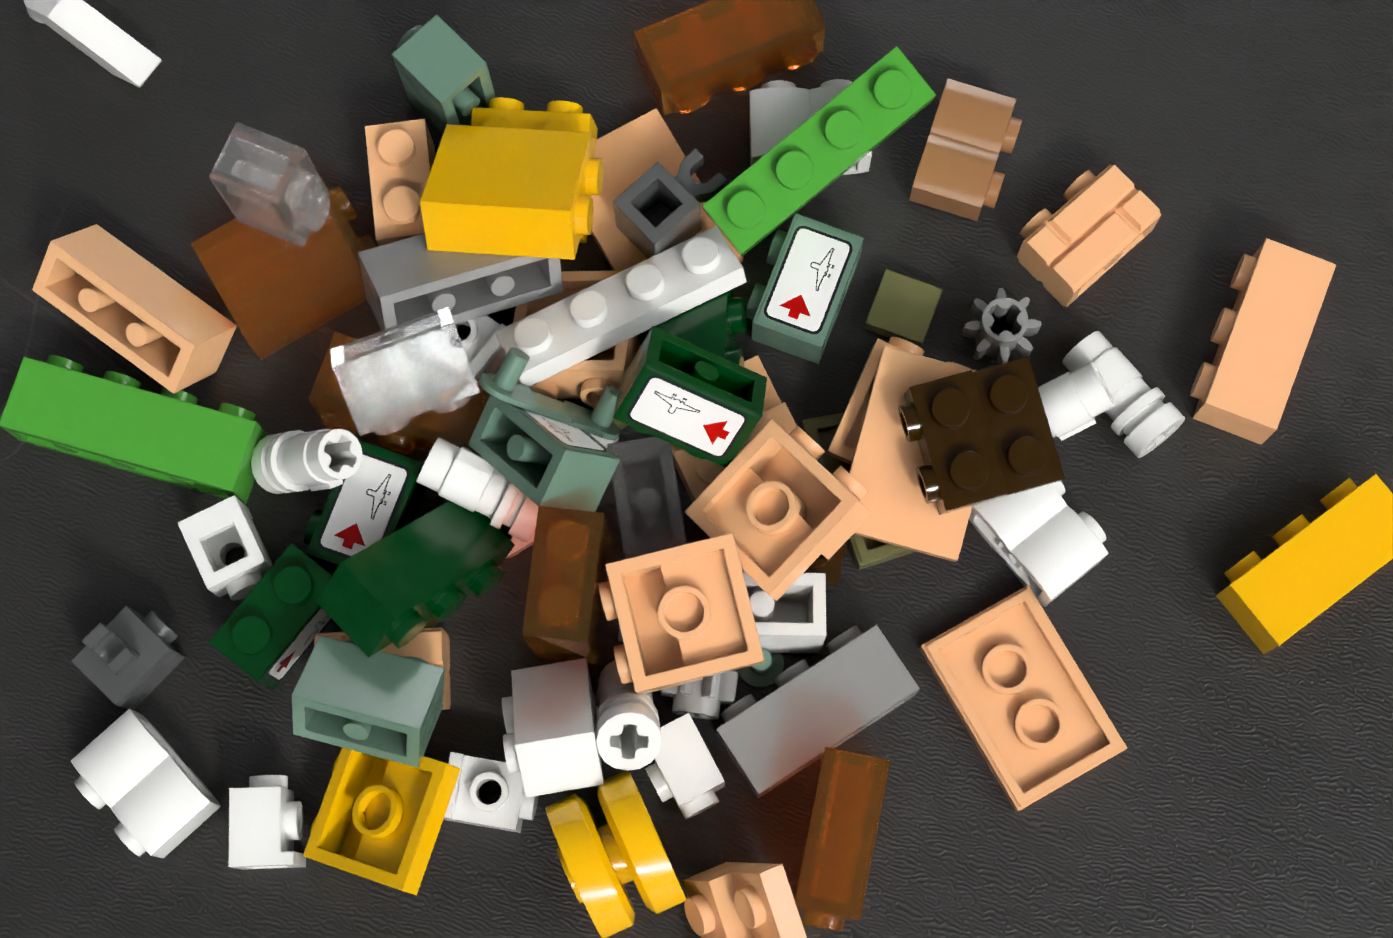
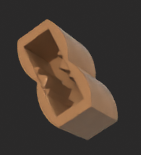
[909,78,1022,221]

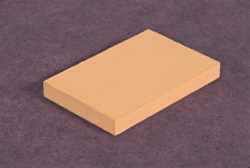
[591,108,743,271]
[849,345,976,562]
[919,585,1127,812]

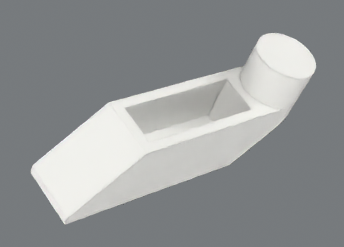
[24,0,162,88]

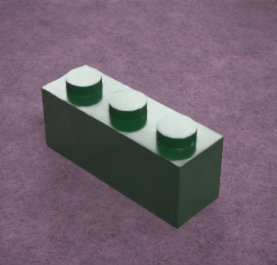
[316,501,515,657]

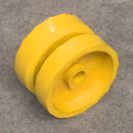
[545,770,687,938]

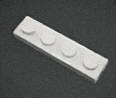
[495,226,747,387]

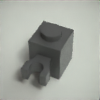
[612,148,727,259]
[71,606,186,710]

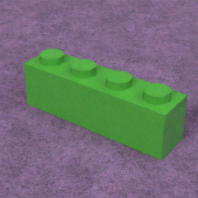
[702,46,936,257]
[0,355,268,504]

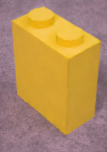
[420,124,603,260]

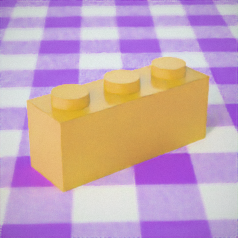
[1216,474,1393,655]

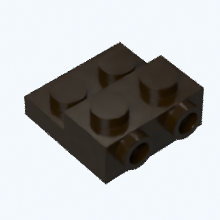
[898,357,1065,515]

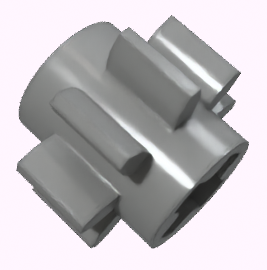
[962,288,1041,365]
[660,671,738,720]

